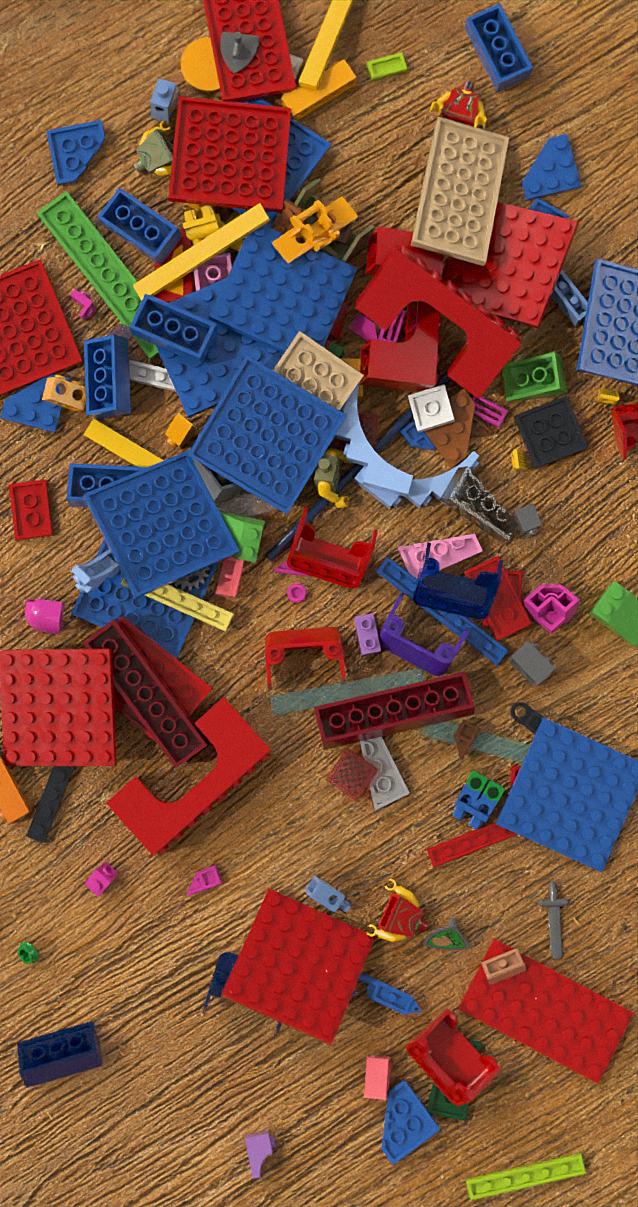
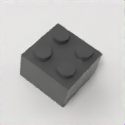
[507,641,555,687]

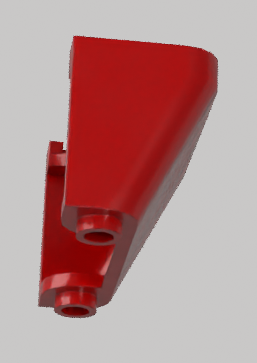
[405,1008,501,1106]

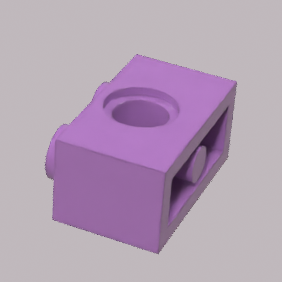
[354,613,381,656]

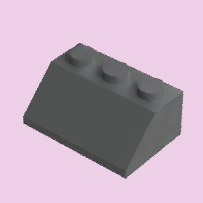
[187,447,242,504]

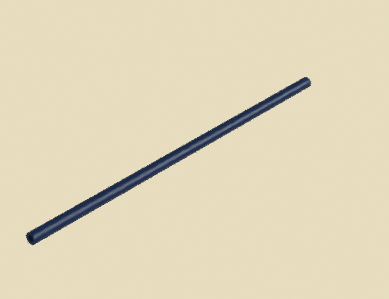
[265,371,451,562]

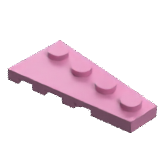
[397,534,482,580]

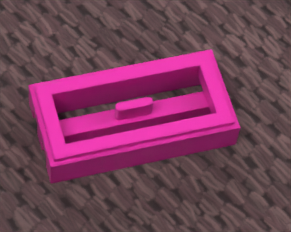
[378,310,407,343]
[472,395,508,428]

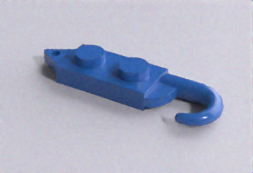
[352,973,422,1015]

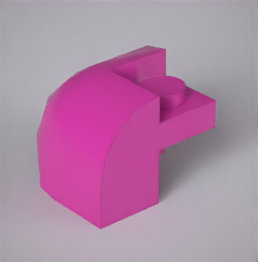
[524,584,579,634]
[25,598,65,635]

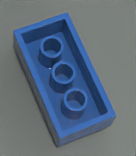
[465,3,533,92]
[97,187,183,266]
[129,294,218,365]
[84,334,131,419]
[66,463,146,508]

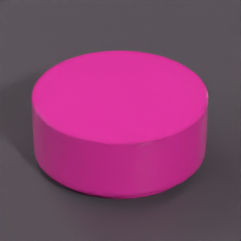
[287,583,306,603]

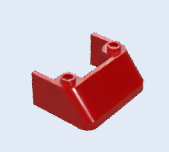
[612,403,638,460]
[287,507,378,589]
[265,627,345,690]

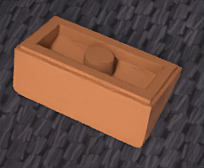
[481,948,526,985]

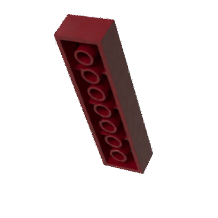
[83,619,209,768]
[314,671,475,750]

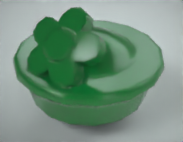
[17,942,38,964]

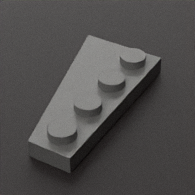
[360,737,409,810]

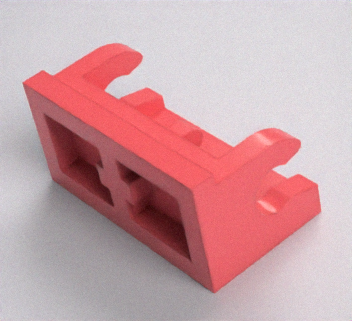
[215,557,245,599]
[364,1055,391,1100]

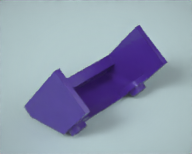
[378,593,469,676]

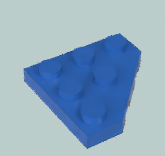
[46,120,105,186]
[522,134,581,201]
[0,374,71,433]
[381,1079,441,1165]

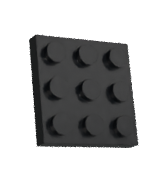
[513,395,588,469]

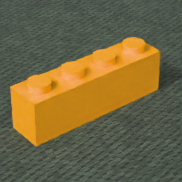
[281,60,356,121]

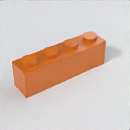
[0,752,32,824]

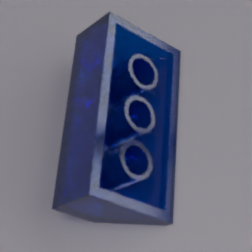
[17,1021,103,1088]

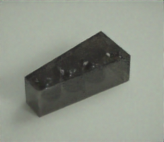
[440,466,518,541]

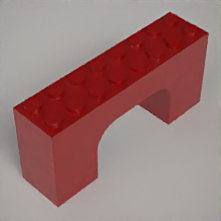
[359,227,445,392]
[355,245,522,399]
[106,697,272,856]

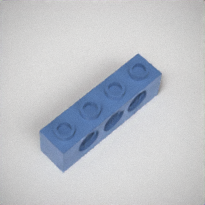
[551,270,588,326]

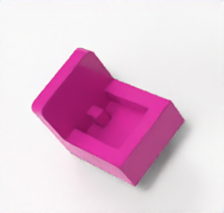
[70,289,95,321]
[85,862,119,897]

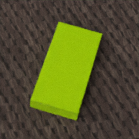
[367,52,408,82]

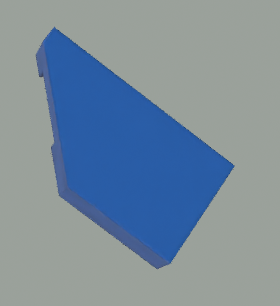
[400,421,436,451]

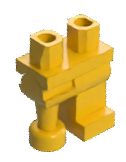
[183,205,230,254]

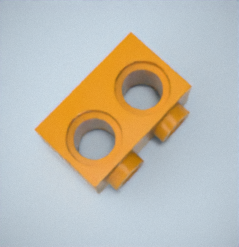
[42,375,86,411]

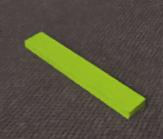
[465,1153,586,1200]

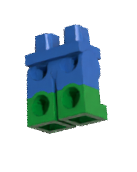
[452,770,505,829]

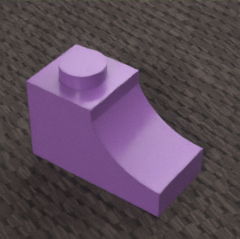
[245,1130,276,1179]

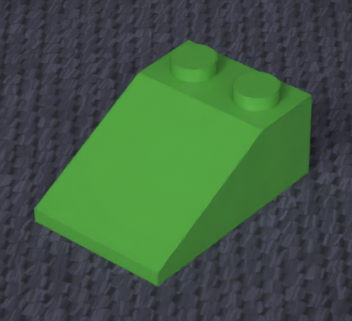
[502,352,567,402]
[219,511,266,563]
[588,581,638,647]

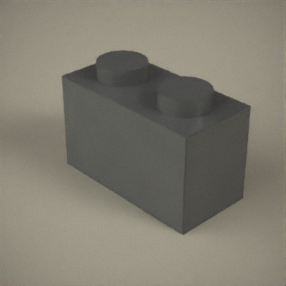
[511,504,542,538]

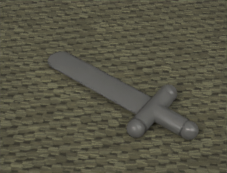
[538,881,569,960]

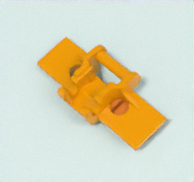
[272,196,358,264]

